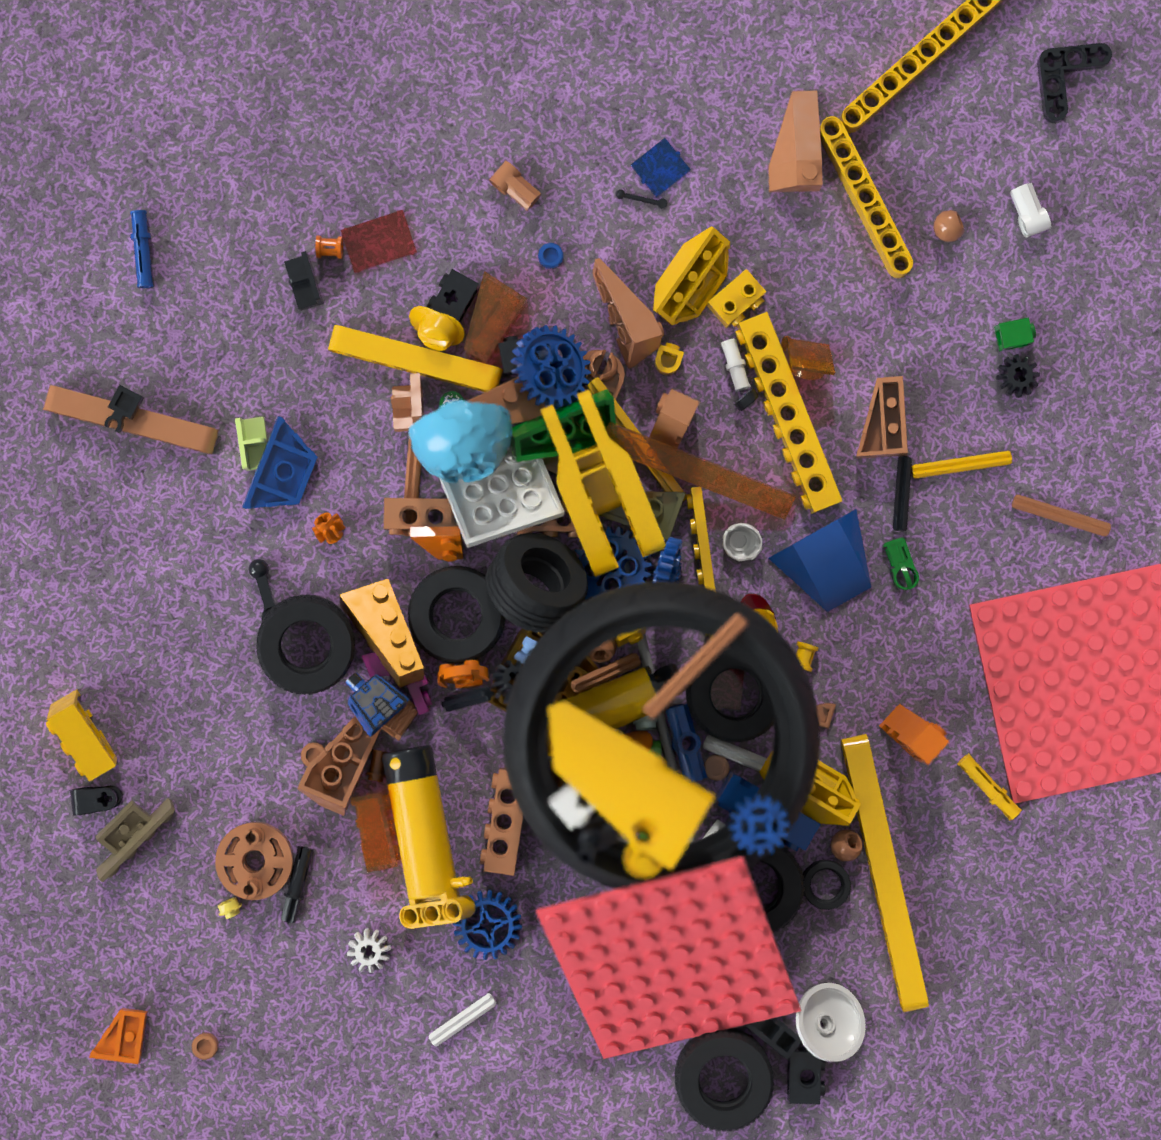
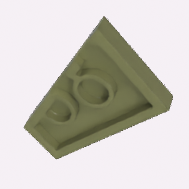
[599,491,686,540]

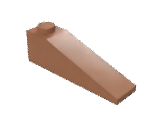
[768,91,823,192]

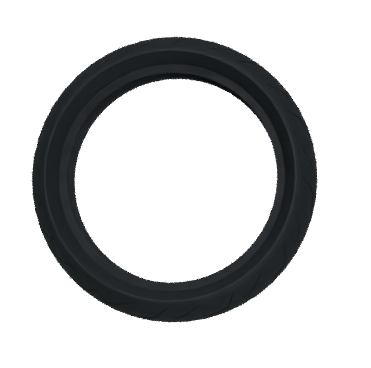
[503,581,820,889]

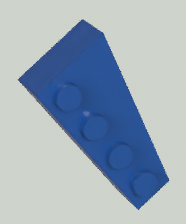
[715,771,821,851]

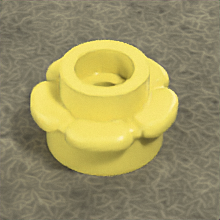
[218,897,242,919]

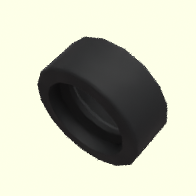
[803,859,851,910]

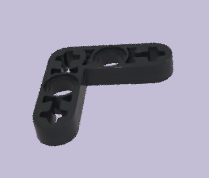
[1037,43,1112,124]

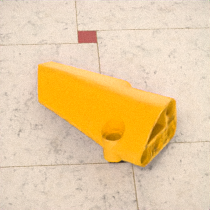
[548,702,715,870]

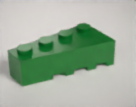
[511,389,618,462]

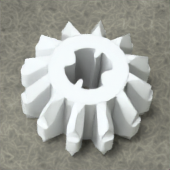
[347,928,391,973]

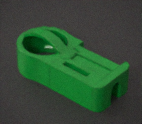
[882,537,919,590]

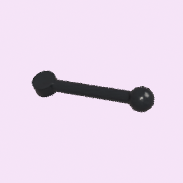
[615,189,667,209]

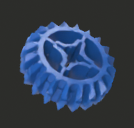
[453,890,522,960]

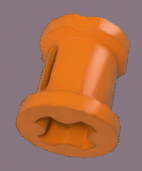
[315,235,343,259]

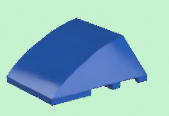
[768,509,871,612]

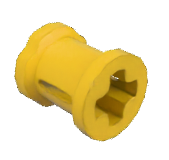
[796,641,819,672]

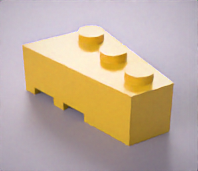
[46,689,117,782]

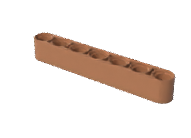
[43,385,219,455]

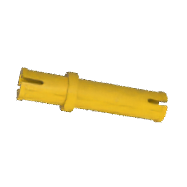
[957,753,1022,821]

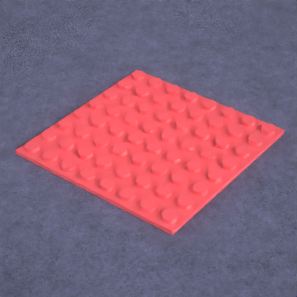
[969,564,1161,804]
[536,857,801,1059]

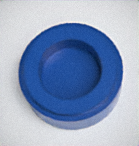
[538,243,563,269]

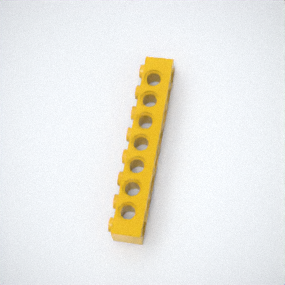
[735,312,843,514]

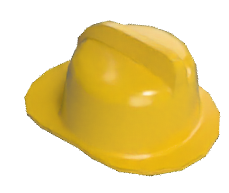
[409,306,465,351]

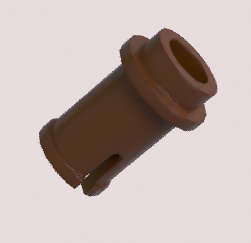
[366,749,388,782]

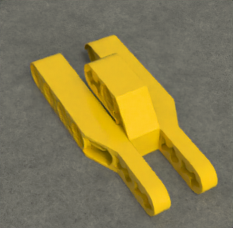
[540,389,666,577]

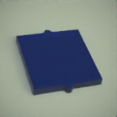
[630,138,691,198]

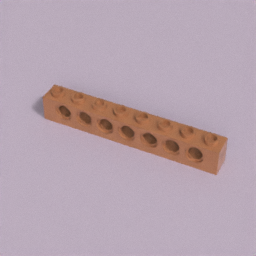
[384,498,579,538]

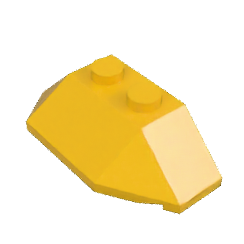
[653,226,730,325]
[759,751,861,826]

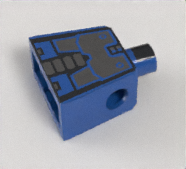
[345,672,409,738]

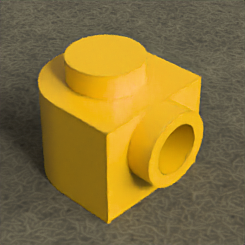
[655,343,684,375]

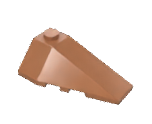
[592,258,664,369]
[297,716,381,816]

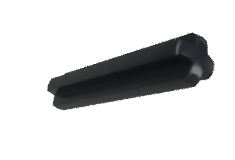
[893,456,912,531]
[441,686,494,712]

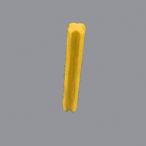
[911,451,1012,479]

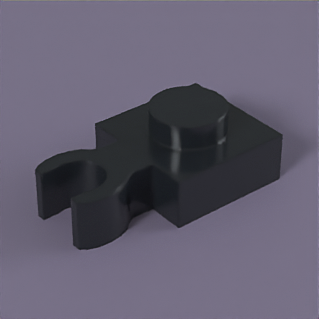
[104,384,144,433]

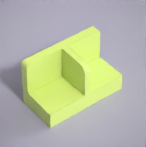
[235,417,268,471]

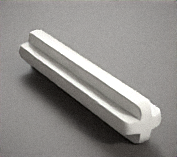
[703,735,767,771]
[429,993,496,1047]

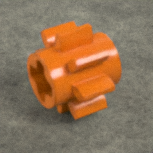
[312,513,346,544]

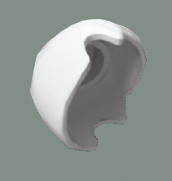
[722,523,763,562]

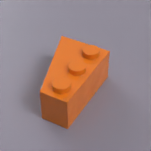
[879,704,950,765]

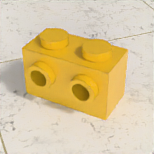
[707,269,766,329]

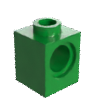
[994,317,1036,352]

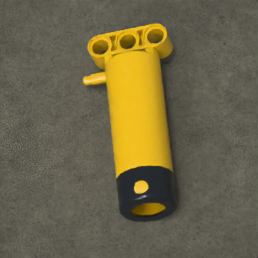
[382,745,475,929]

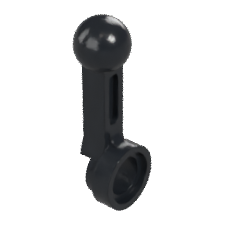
[249,559,276,621]

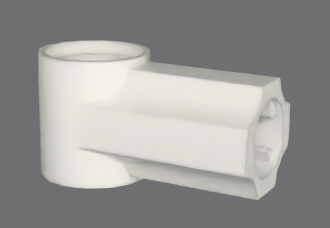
[1010,183,1051,238]

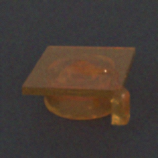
[781,336,835,380]

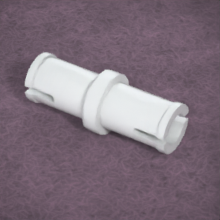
[721,338,751,392]

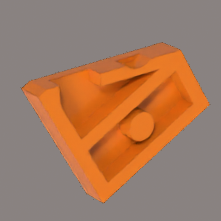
[410,526,463,562]
[89,1008,148,1064]

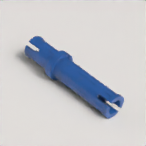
[130,210,154,288]

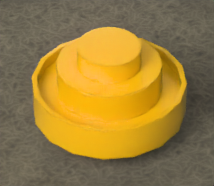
[623,837,663,879]

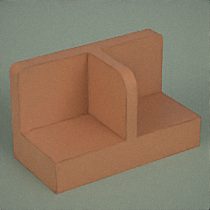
[391,373,424,432]

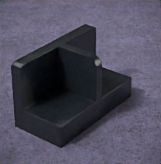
[284,251,324,311]

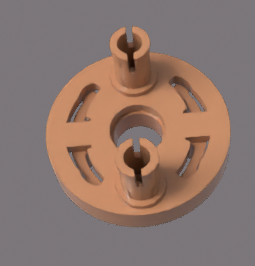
[215,822,294,900]

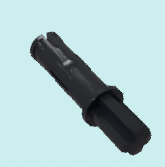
[281,846,314,923]

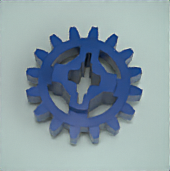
[729,794,789,855]

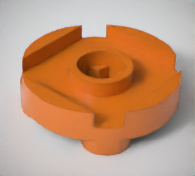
[437,660,489,688]

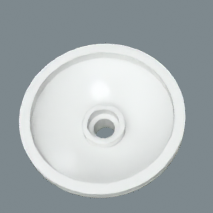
[796,983,865,1062]

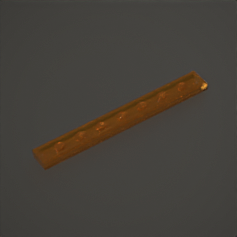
[606,422,796,520]

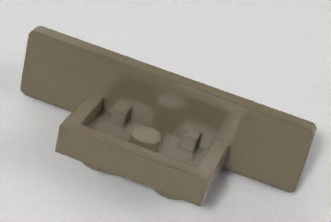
[95,798,175,882]

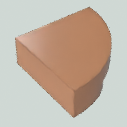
[817,703,836,729]

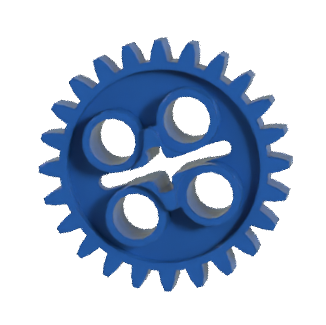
[511,325,591,409]
[575,527,654,600]
[653,537,682,582]

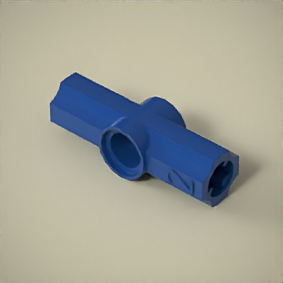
[665,703,707,782]

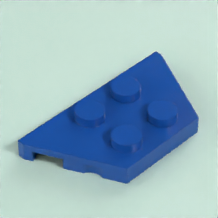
[242,416,318,509]

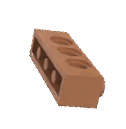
[480,768,523,876]

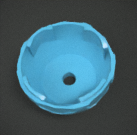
[409,400,512,483]

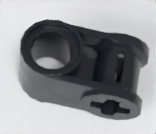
[70,785,123,816]

